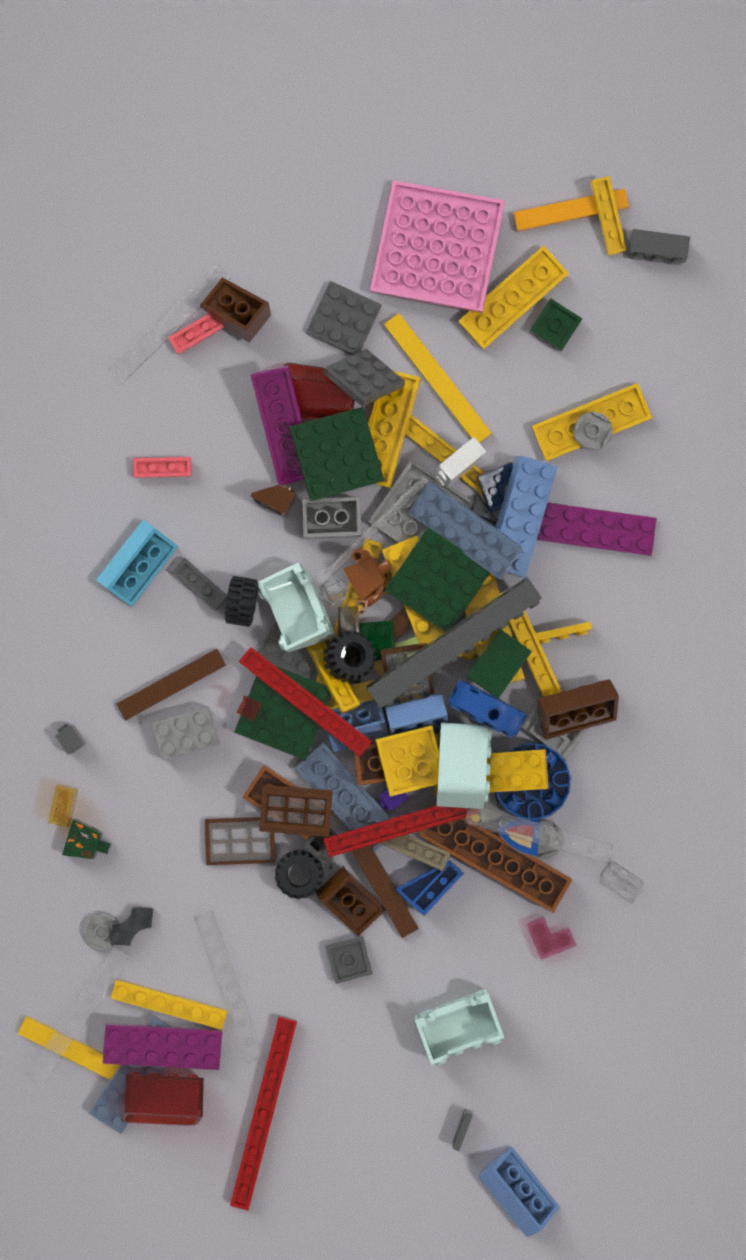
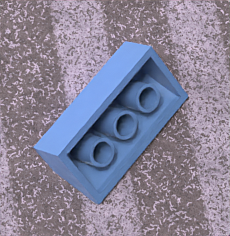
[478,1146,560,1237]

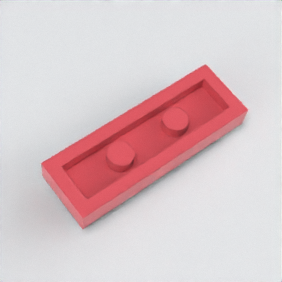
[168,314,225,355]
[133,457,192,478]

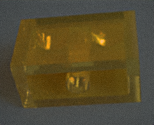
[48,784,79,827]

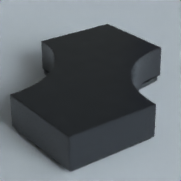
[110,907,153,946]

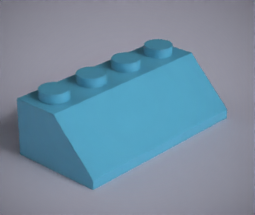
[96,519,178,607]

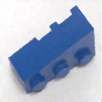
[396,859,464,916]

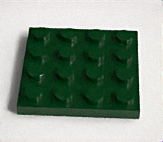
[289,407,384,502]
[384,527,490,632]
[234,666,331,761]

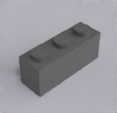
[628,229,690,265]

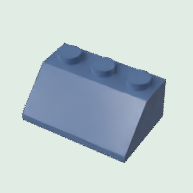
[386,694,449,735]
[328,700,389,752]

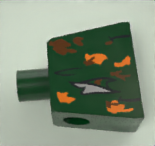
[62,819,111,859]

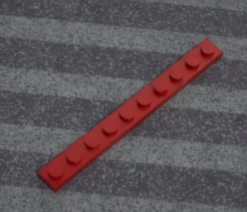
[230,1016,297,1211]

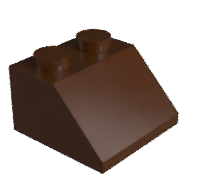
[250,484,297,518]

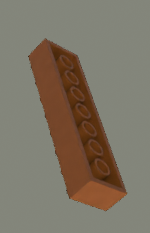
[418,802,573,913]

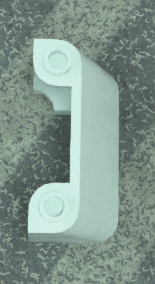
[257,562,336,653]

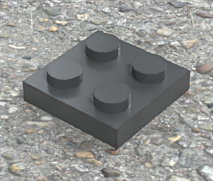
[326,936,373,984]

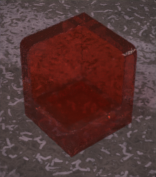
[236,695,263,721]

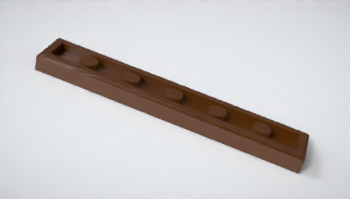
[116,649,227,721]
[352,845,419,938]

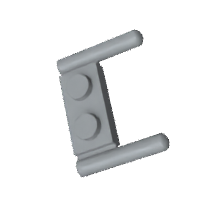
[521,696,589,761]

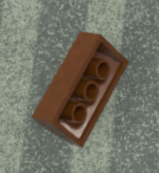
[537,679,619,740]

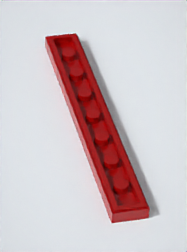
[239,647,372,757]
[324,805,478,857]

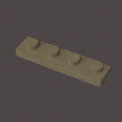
[378,834,451,872]

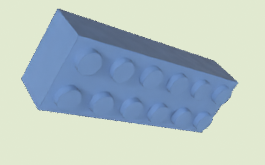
[495,455,557,578]

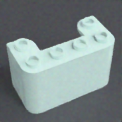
[436,722,492,809]
[414,989,504,1066]

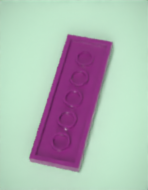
[250,365,304,485]
[537,503,657,556]
[103,1023,223,1070]

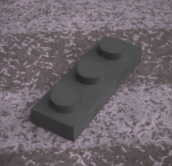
[173,558,227,610]

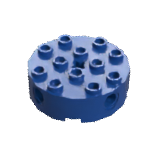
[448,679,527,738]
[495,742,571,820]

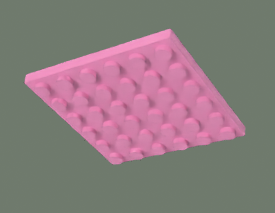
[370,180,505,313]

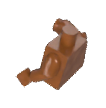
[343,548,393,614]

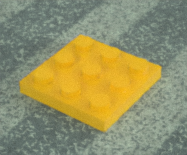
[375,726,439,796]

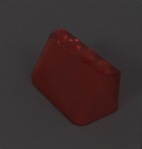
[283,363,355,418]
[121,1071,204,1126]

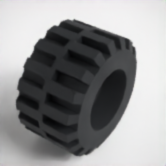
[225,576,258,627]
[323,631,376,682]
[275,849,324,899]

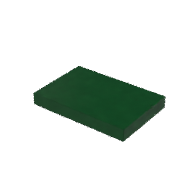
[466,630,532,699]

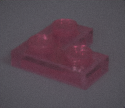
[526,916,577,960]

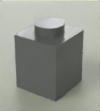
[55,724,86,755]

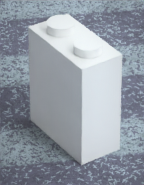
[435,437,487,488]

